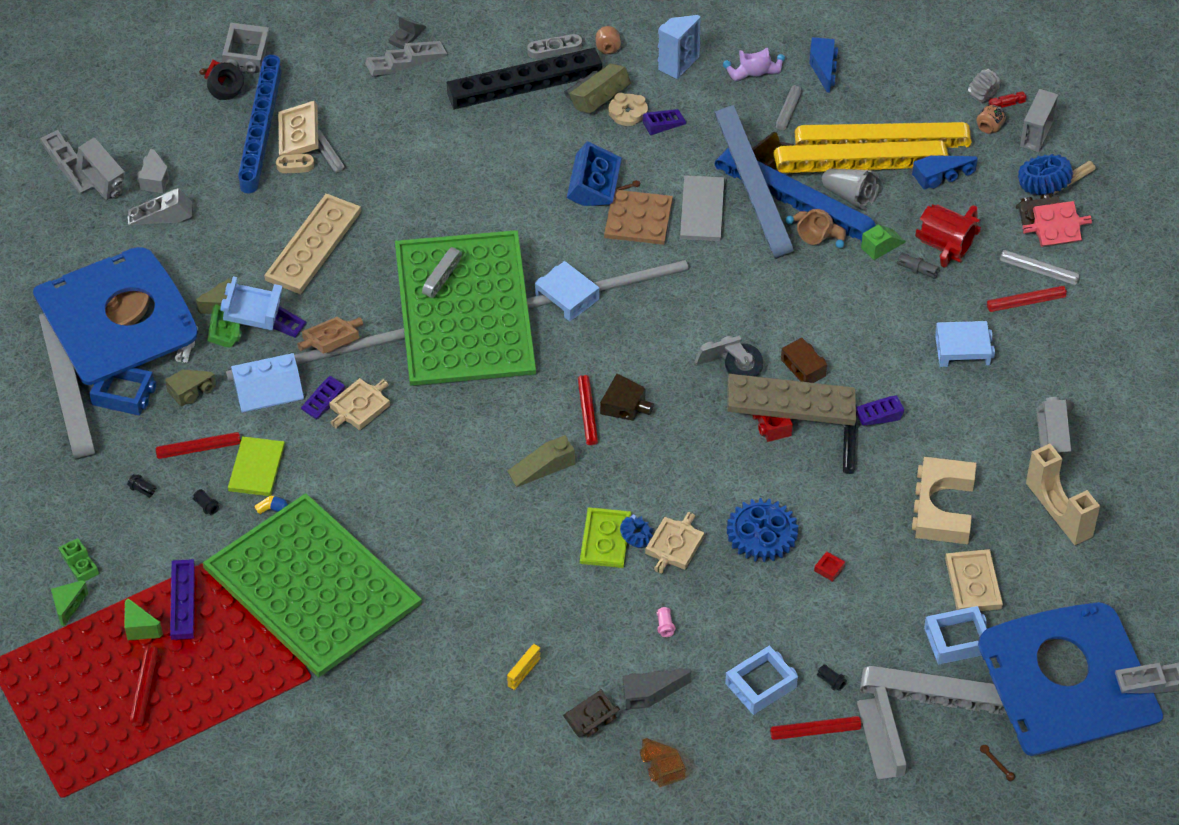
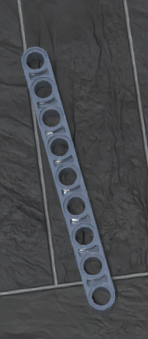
[715,105,794,259]

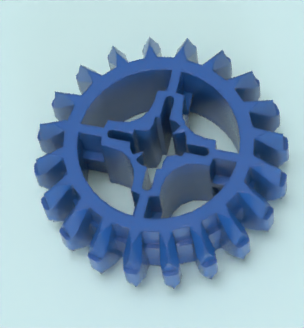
[1018,154,1073,196]

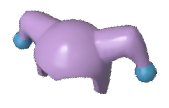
[723,48,785,81]

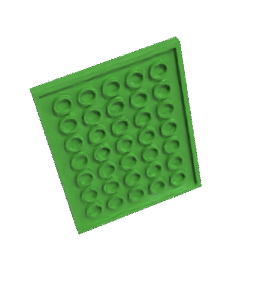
[395,230,536,386]
[203,493,422,678]

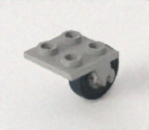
[694,336,763,377]

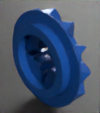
[620,514,653,548]

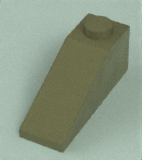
[507,435,575,487]

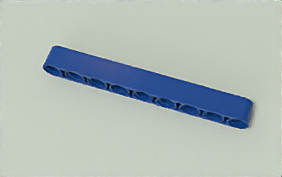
[238,55,282,194]
[714,148,876,242]

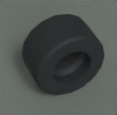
[207,62,244,100]

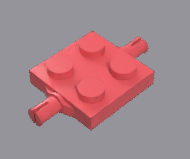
[1022,201,1092,247]

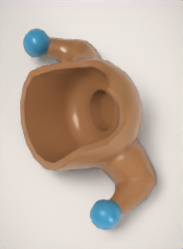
[786,209,846,248]

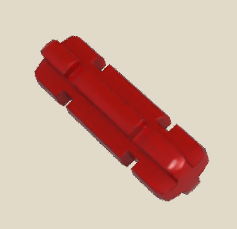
[988,91,1026,108]

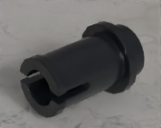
[127,474,157,498]
[193,489,219,515]
[817,664,847,691]

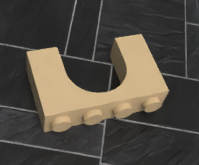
[1026,444,1100,545]
[912,457,976,544]

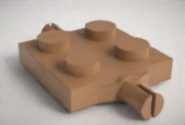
[297,317,363,354]

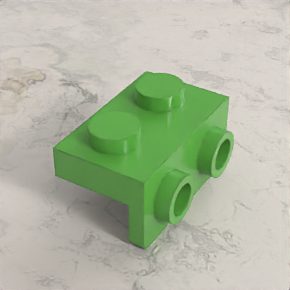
[207,305,242,347]

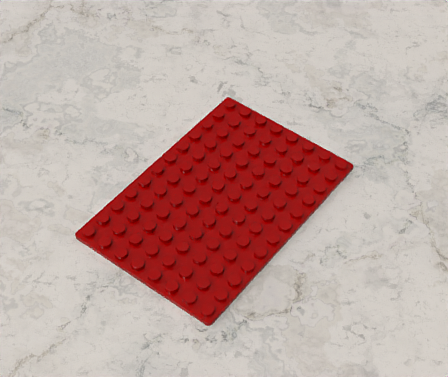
[0,563,311,798]

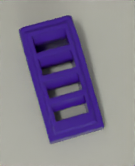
[643,109,686,135]
[273,306,307,338]
[301,376,345,420]
[856,395,904,426]

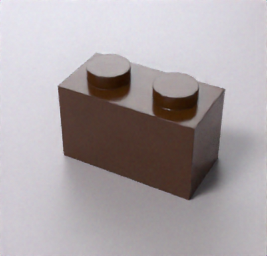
[781,338,827,383]

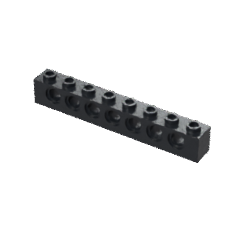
[446,47,602,110]

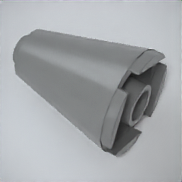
[822,169,879,210]

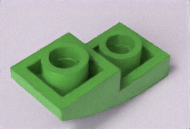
[58,538,99,581]

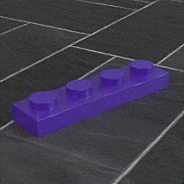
[170,559,195,640]

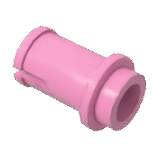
[656,607,675,637]

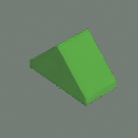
[51,580,88,626]
[125,599,163,640]

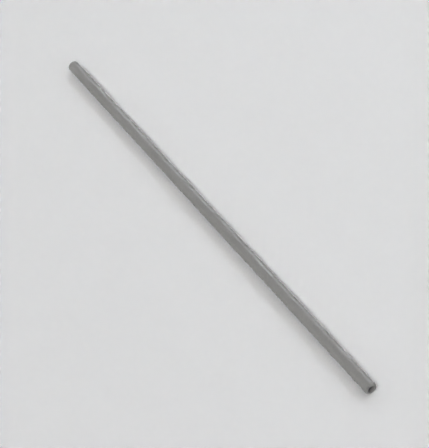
[226,260,688,381]

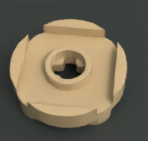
[609,93,648,126]

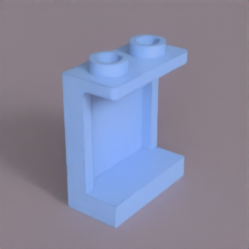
[535,261,599,321]
[220,276,282,330]
[935,321,995,367]

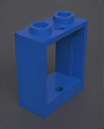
[89,368,156,416]

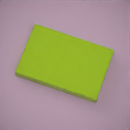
[228,436,285,496]
[580,507,631,568]

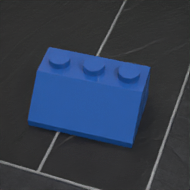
[567,141,622,206]

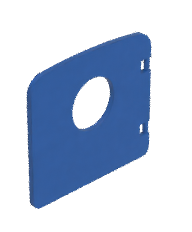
[33,247,198,385]
[978,602,1163,756]

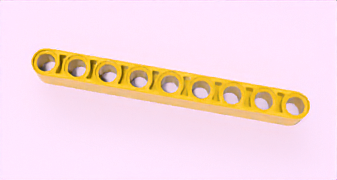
[794,122,972,148]
[773,141,949,173]

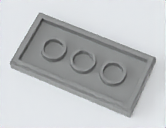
[680,175,724,241]

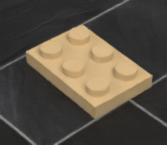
[278,101,318,156]
[945,549,1003,611]

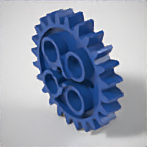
[727,498,798,562]

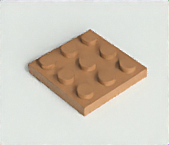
[604,190,673,245]

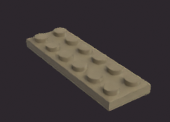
[727,374,856,425]

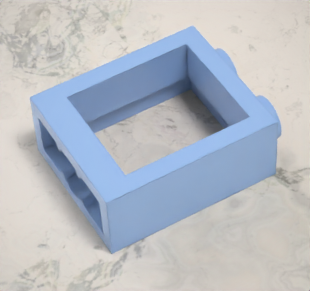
[924,606,987,665]
[725,645,798,715]

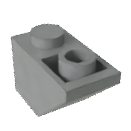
[137,149,169,193]

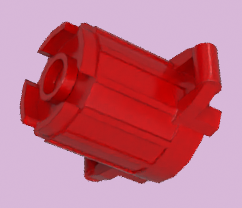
[915,204,981,267]

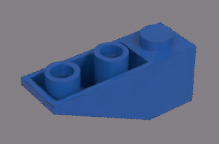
[810,37,838,93]
[912,155,978,190]

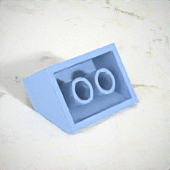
[658,15,701,79]
[231,353,304,413]

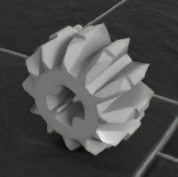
[968,69,1001,103]

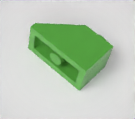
[861,224,906,260]

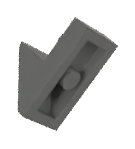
[388,17,426,49]

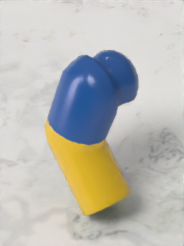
[255,496,288,514]

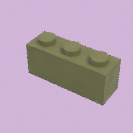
[569,63,631,113]

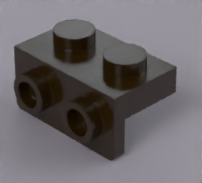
[752,132,794,169]
[1016,194,1060,226]
[563,689,620,738]

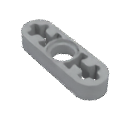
[527,34,582,59]
[422,247,462,298]

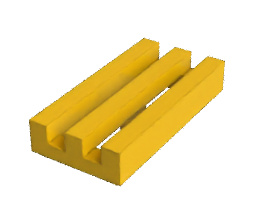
[507,644,541,690]

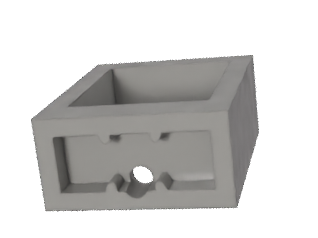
[222,23,269,73]
[1020,89,1058,152]
[76,137,125,200]
[1036,397,1071,457]

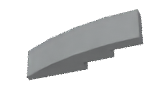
[365,41,447,76]
[40,130,94,194]
[1115,663,1179,693]

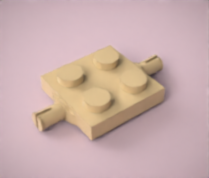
[329,378,390,430]
[645,512,704,573]

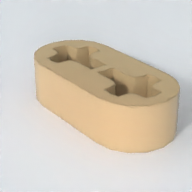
[276,154,314,173]

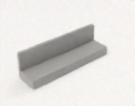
[857,686,906,779]

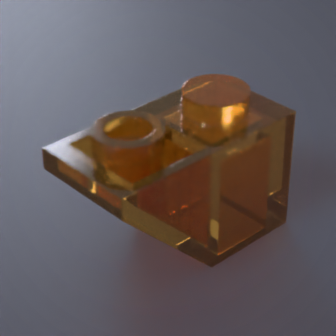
[639,738,686,788]

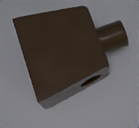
[600,373,654,421]

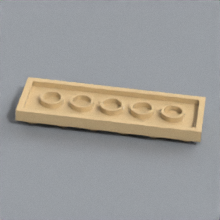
[264,194,361,295]

